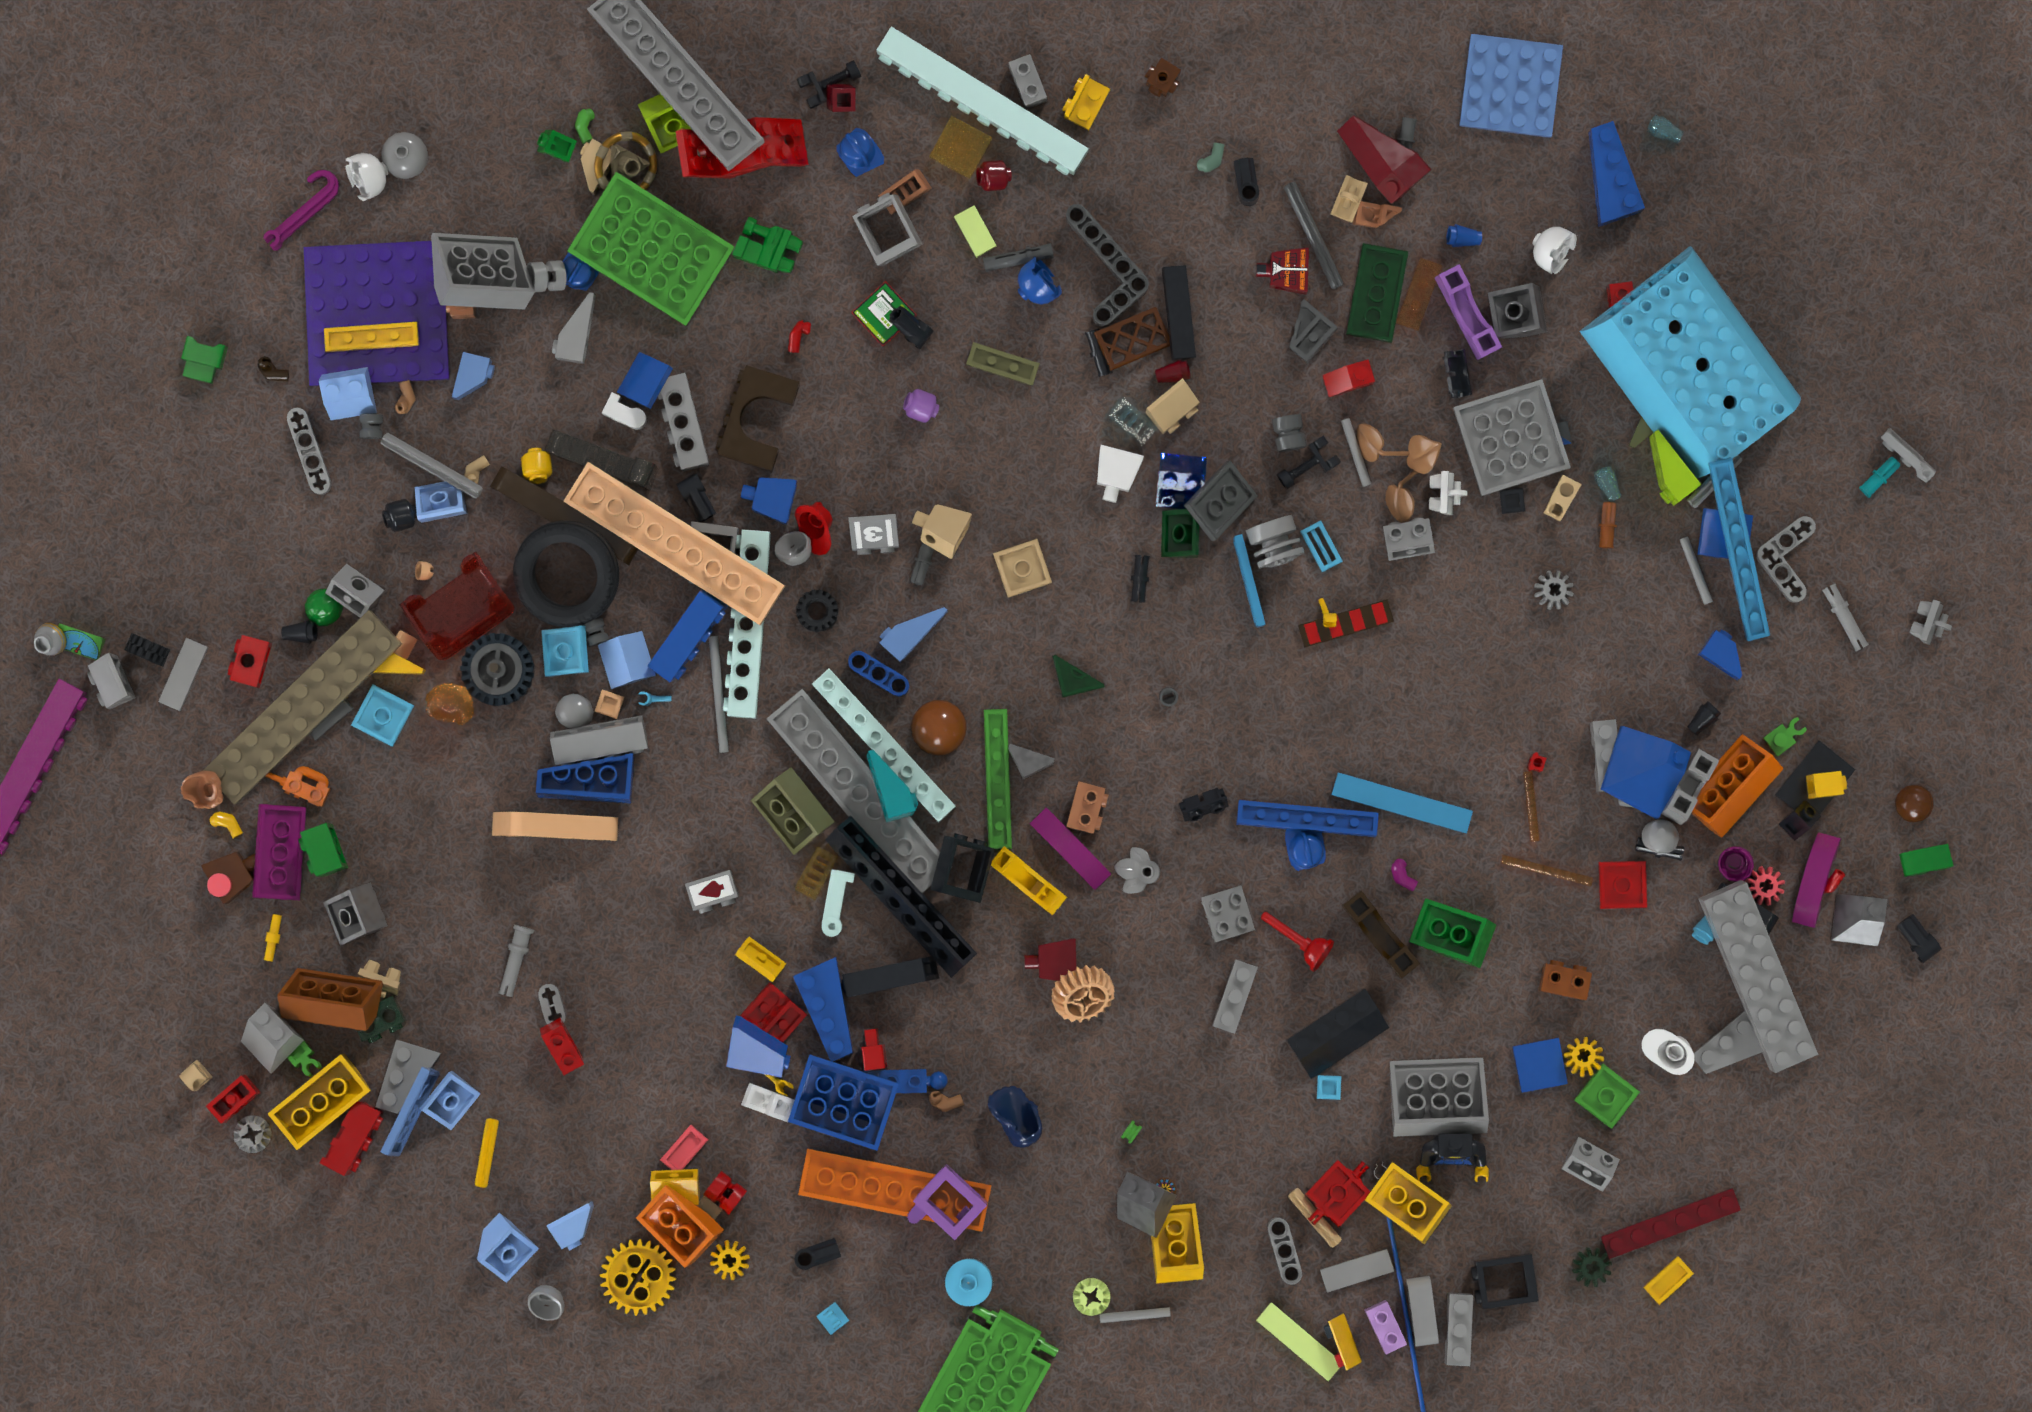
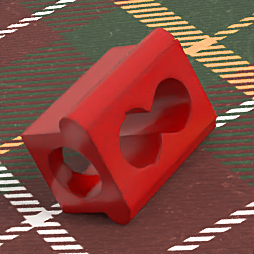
[1527,752,1547,772]

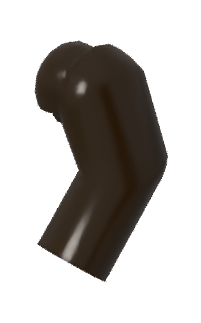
[258,356,289,381]

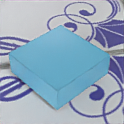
[1317,1075,1341,1100]

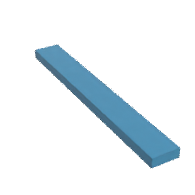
[1708,457,1770,641]

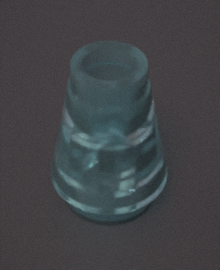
[1647,115,1683,143]
[1593,465,1621,502]

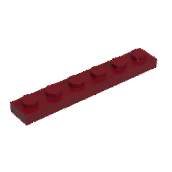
[1600,1188,1741,1259]

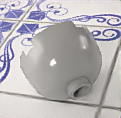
[381,132,428,179]

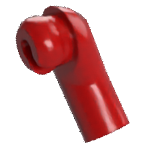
[788,320,811,353]
[1824,869,1845,893]

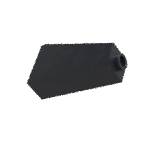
[841,956,939,997]

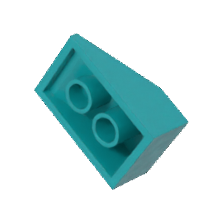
[866,750,918,823]

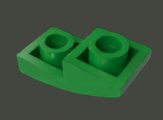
[1899,844,1954,877]

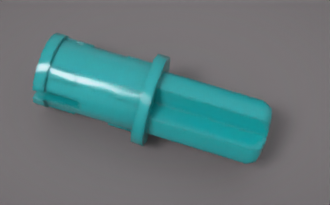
[1859,457,1900,498]

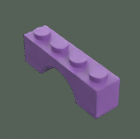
[1435,264,1502,360]

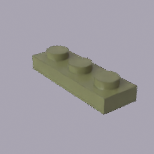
[966,342,1040,386]

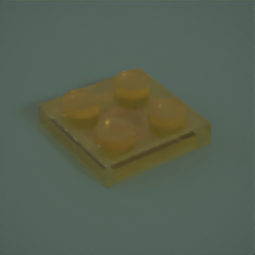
[929,115,992,179]

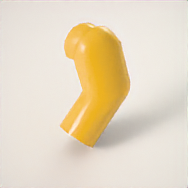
[210,811,243,839]

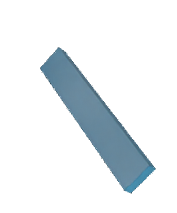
[1331,773,1473,833]

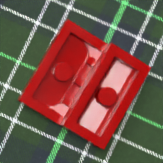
[740,982,807,1042]

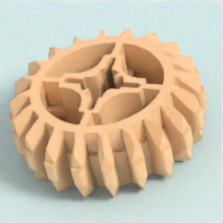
[1051,965,1115,1023]

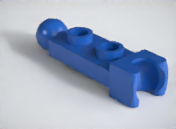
[862,1069,948,1093]

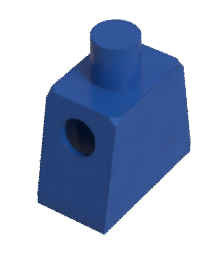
[741,478,798,525]

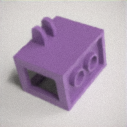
[907,1164,988,1240]

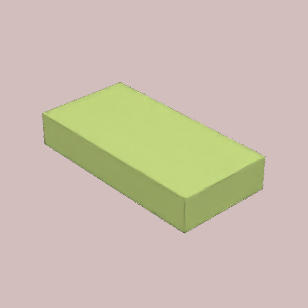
[954,205,997,258]

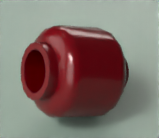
[976,160,1012,191]

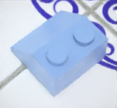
[319,367,377,420]

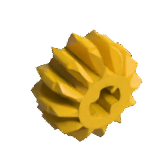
[1564,1037,1604,1077]
[710,1240,750,1280]

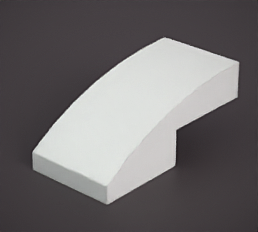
[741,1083,795,1122]

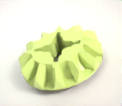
[1073,1278,1110,1316]

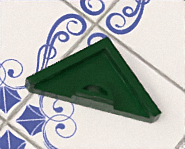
[1052,655,1104,698]

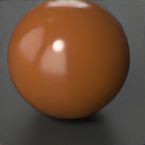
[911,700,967,755]

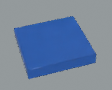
[1512,1038,1568,1093]

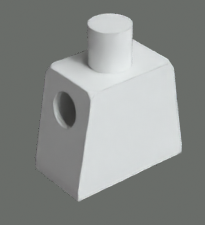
[1097,445,1144,503]

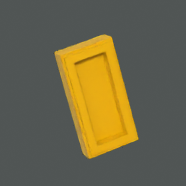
[1643,1256,1694,1305]

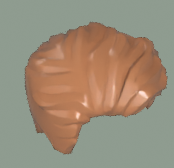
[181,770,224,809]

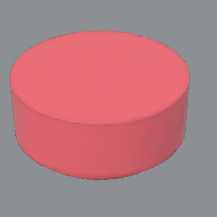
[207,873,232,897]

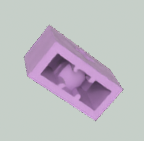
[1364,1300,1407,1354]

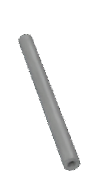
[709,636,729,753]

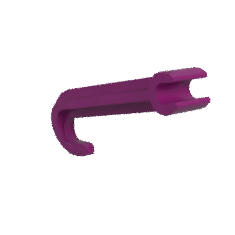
[263,170,339,251]

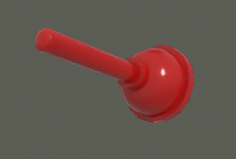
[1261,912,1334,972]

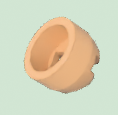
[415,561,434,580]

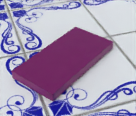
[252,804,306,901]

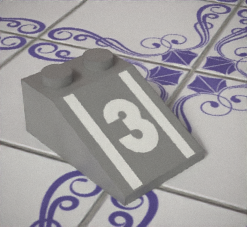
[848,514,899,555]

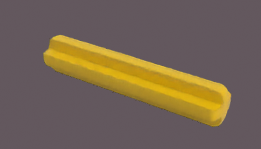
[475,1118,499,1188]

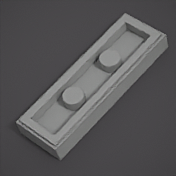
[158,638,209,711]
[1320,1249,1394,1292]

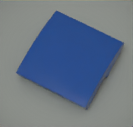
[617,352,673,409]
[1697,508,1753,559]

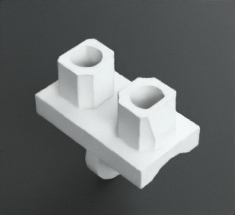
[1429,471,1467,515]

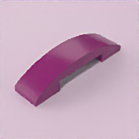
[1030,808,1111,890]
[1792,832,1841,928]

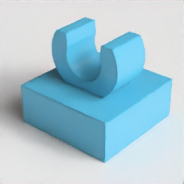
[816,1302,849,1335]

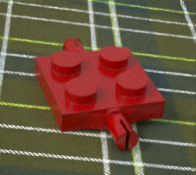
[1305,1160,1371,1227]

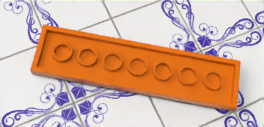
[798,1149,992,1232]

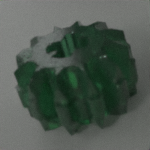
[1572,1247,1612,1287]

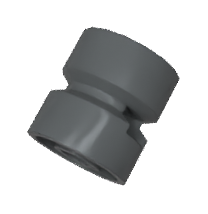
[1272,414,1307,452]

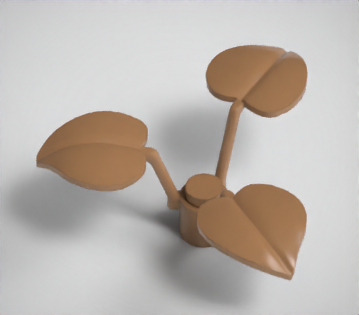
[1357,423,1442,523]

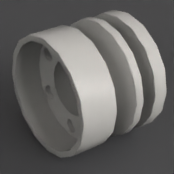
[1246,515,1305,569]

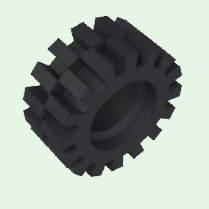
[796,589,838,632]
[124,633,170,667]

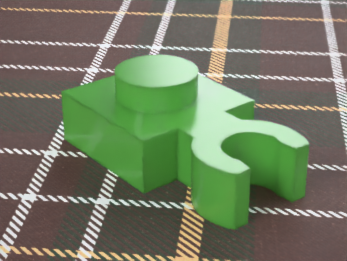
[1763,717,1807,757]
[287,1035,322,1077]

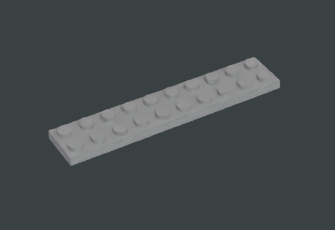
[587,0,765,171]
[767,689,953,893]

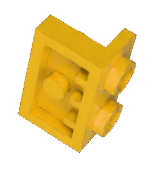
[1063,74,1110,131]

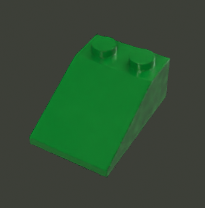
[1409,898,1496,968]

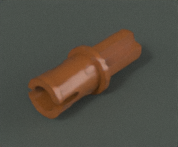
[1599,502,1617,549]

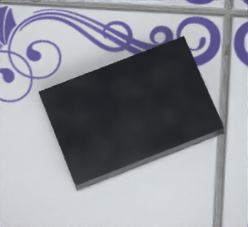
[1775,740,1856,814]

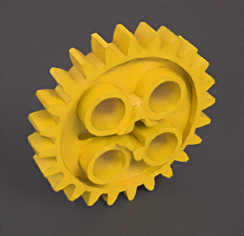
[600,1239,677,1316]

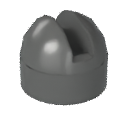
[1159,687,1178,707]

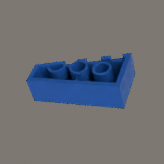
[1588,121,1645,227]
[648,590,729,682]
[536,753,635,803]
[793,957,853,1062]

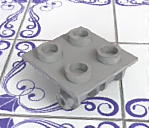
[1201,886,1255,942]

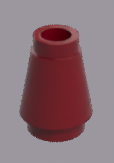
[1155,360,1191,383]

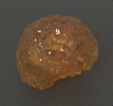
[425,683,474,726]

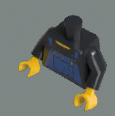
[1416,1134,1489,1182]

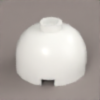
[345,153,388,201]
[1533,227,1577,274]

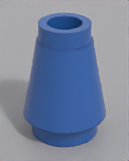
[1446,224,1482,247]

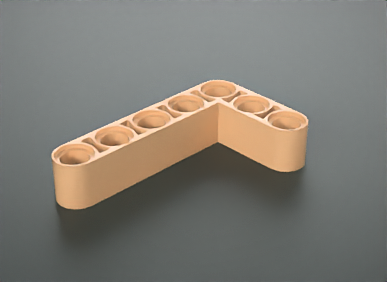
[492,812,618,841]

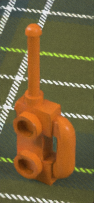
[265,766,331,807]

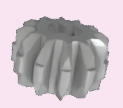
[1534,571,1574,610]

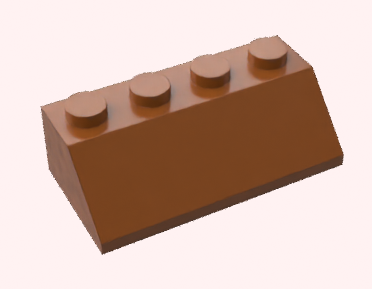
[277,968,383,1031]

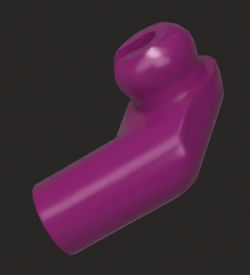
[1391,858,1418,892]

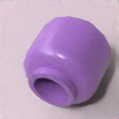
[903,389,939,423]

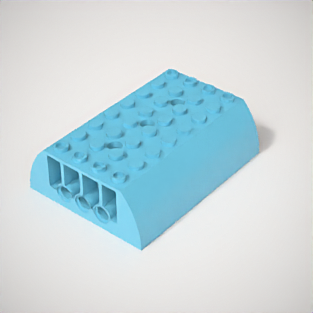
[1579,246,1801,478]

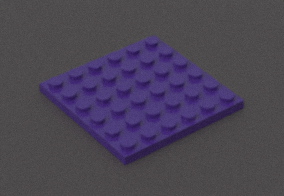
[304,241,450,386]

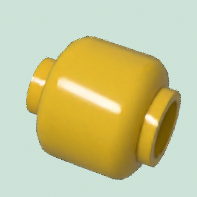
[521,448,552,484]

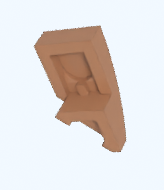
[1353,201,1402,228]

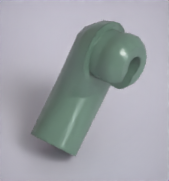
[1197,143,1225,173]

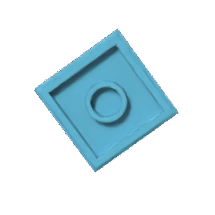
[541,626,589,677]
[351,684,414,747]

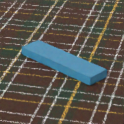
[1233,534,1266,628]

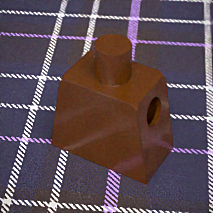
[201,852,255,904]

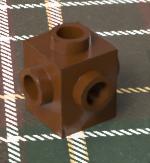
[1145,58,1181,97]

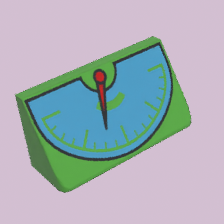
[58,623,106,660]

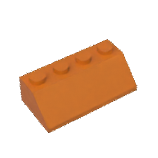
[1692,734,1784,838]

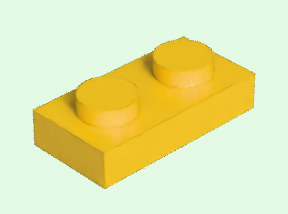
[735,936,787,982]

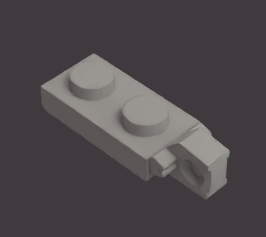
[1881,428,1936,483]

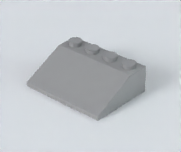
[431,233,535,310]
[1390,1058,1489,1137]

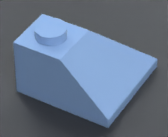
[546,1201,594,1251]
[477,1213,539,1283]

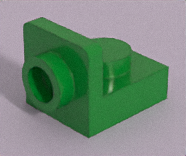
[537,130,577,162]

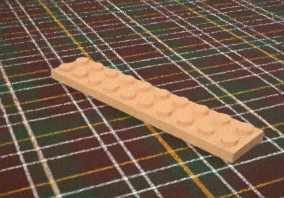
[563,462,785,625]

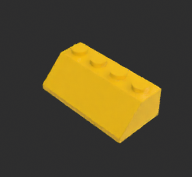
[268,1054,371,1150]

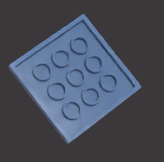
[1459,34,1563,138]

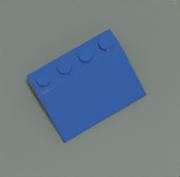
[788,1054,899,1151]

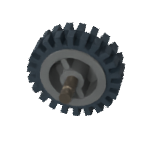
[460,633,535,706]

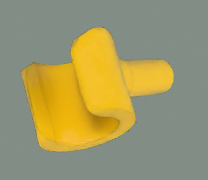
[1318,598,1337,627]
[764,1074,794,1096]

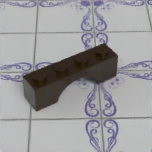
[1341,891,1420,979]

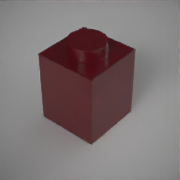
[827,84,856,112]

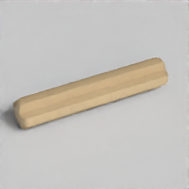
[1288,1188,1342,1248]

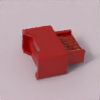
[861,1028,888,1071]

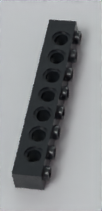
[825,816,977,978]

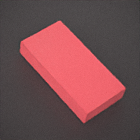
[660,1125,708,1170]

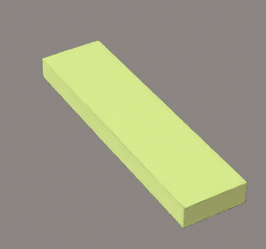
[1256,1302,1339,1381]

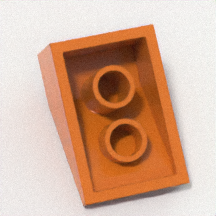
[636,1185,724,1268]

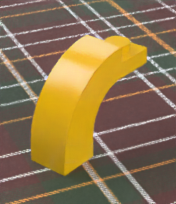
[991,846,1067,915]

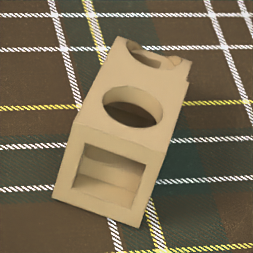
[1543,475,1582,521]
[179,1060,213,1091]

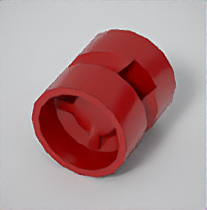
[703,1171,747,1215]

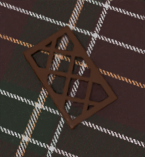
[1094,307,1170,371]

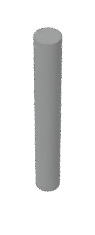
[1341,418,1371,487]
[1680,537,1713,605]
[1100,1307,1171,1323]

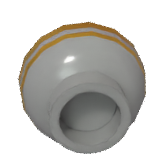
[34,623,66,655]

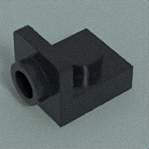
[1779,800,1821,841]

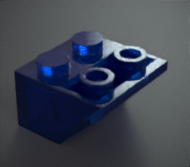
[1155,453,1207,509]

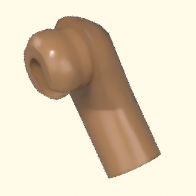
[395,380,416,414]
[929,1091,964,1112]

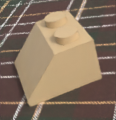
[1146,378,1200,434]

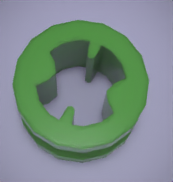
[1121,1120,1142,1144]

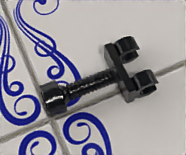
[797,60,862,109]
[1277,435,1341,490]

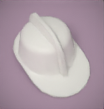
[1642,1029,1694,1075]

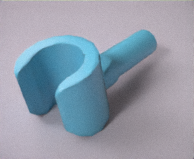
[638,691,671,706]

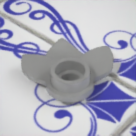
[1114,847,1160,894]

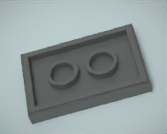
[1184,460,1257,541]

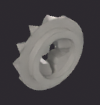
[234,1115,271,1153]

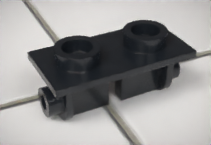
[1442,349,1472,399]
[1179,787,1229,822]

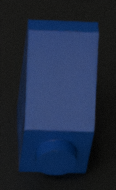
[1698,629,1742,680]

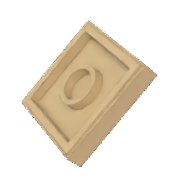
[993,539,1052,598]

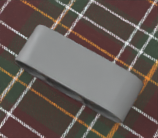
[1267,1217,1302,1285]
[1406,1276,1439,1347]

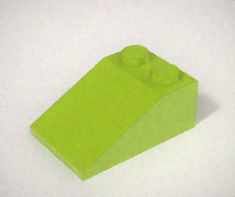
[1649,430,1701,506]

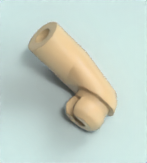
[464,455,490,484]

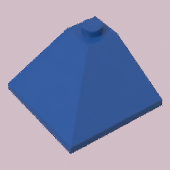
[1601,726,1691,819]

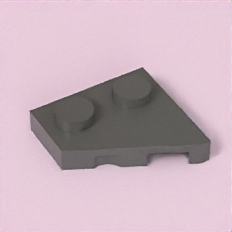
[1289,299,1338,364]

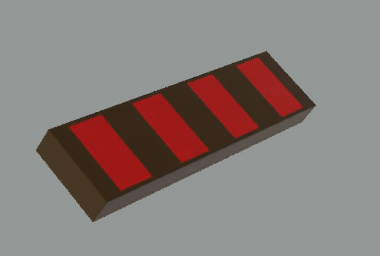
[1298,599,1394,648]

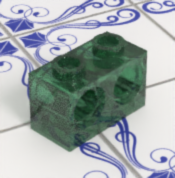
[356,996,407,1044]

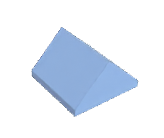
[415,481,467,523]
[598,631,656,689]
[419,1071,480,1130]

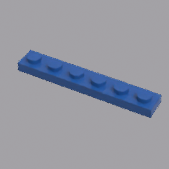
[1236,800,1379,837]

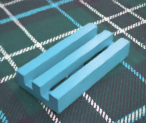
[1300,520,1343,572]

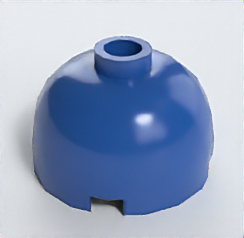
[1018,257,1062,305]

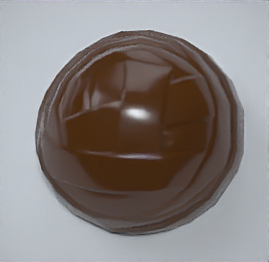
[1895,785,1934,822]

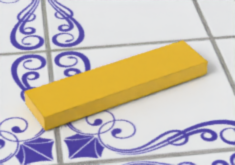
[324,322,419,352]

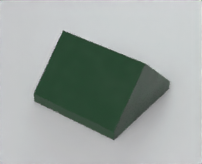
[1161,509,1199,558]

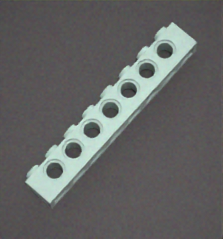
[723,530,771,719]
[812,669,956,822]

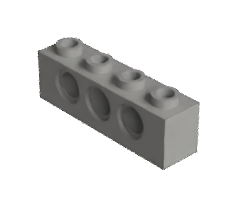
[658,373,710,472]

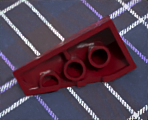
[1337,115,1432,204]

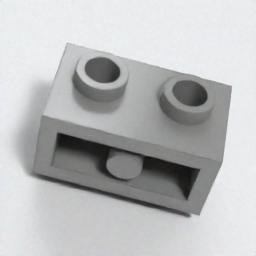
[1383,518,1435,561]
[1562,1137,1620,1192]

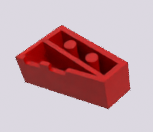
[319,1100,384,1176]

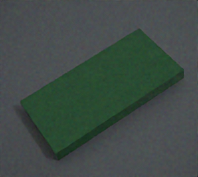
[1346,243,1409,343]

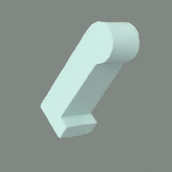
[822,869,855,937]

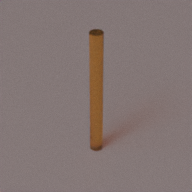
[1500,855,1593,887]

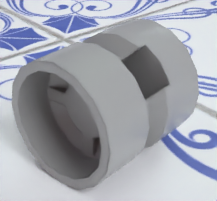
[527,260,566,292]

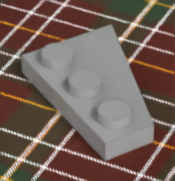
[1694,1011,1763,1074]
[375,1040,442,1114]

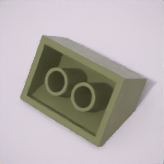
[750,767,834,855]

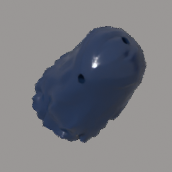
[988,1086,1043,1148]

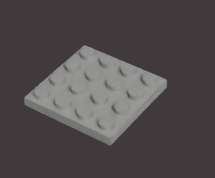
[1453,379,1571,496]

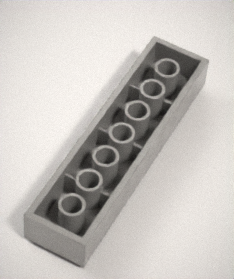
[1698,880,1818,1073]

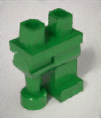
[732,216,803,274]

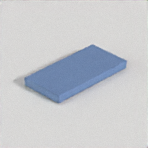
[381,1067,440,1156]

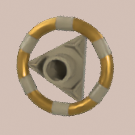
[594,131,657,190]

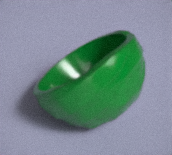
[305,589,343,626]

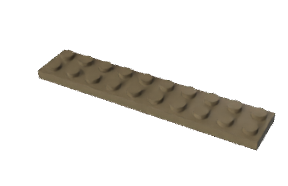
[203,610,402,805]

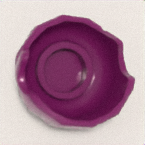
[1718,846,1754,882]

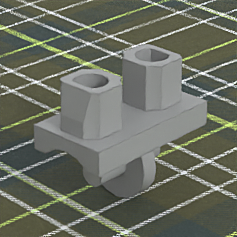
[1910,600,1952,645]

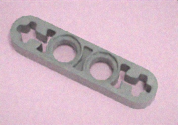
[287,408,331,495]

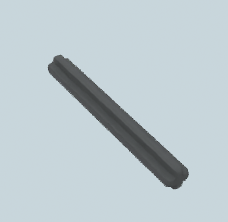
[1284,182,1343,289]

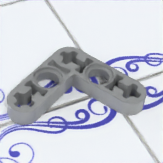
[1756,516,1816,603]

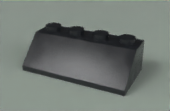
[1286,989,1389,1079]

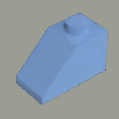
[452,352,495,400]

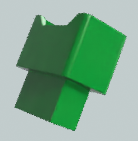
[181,336,228,384]

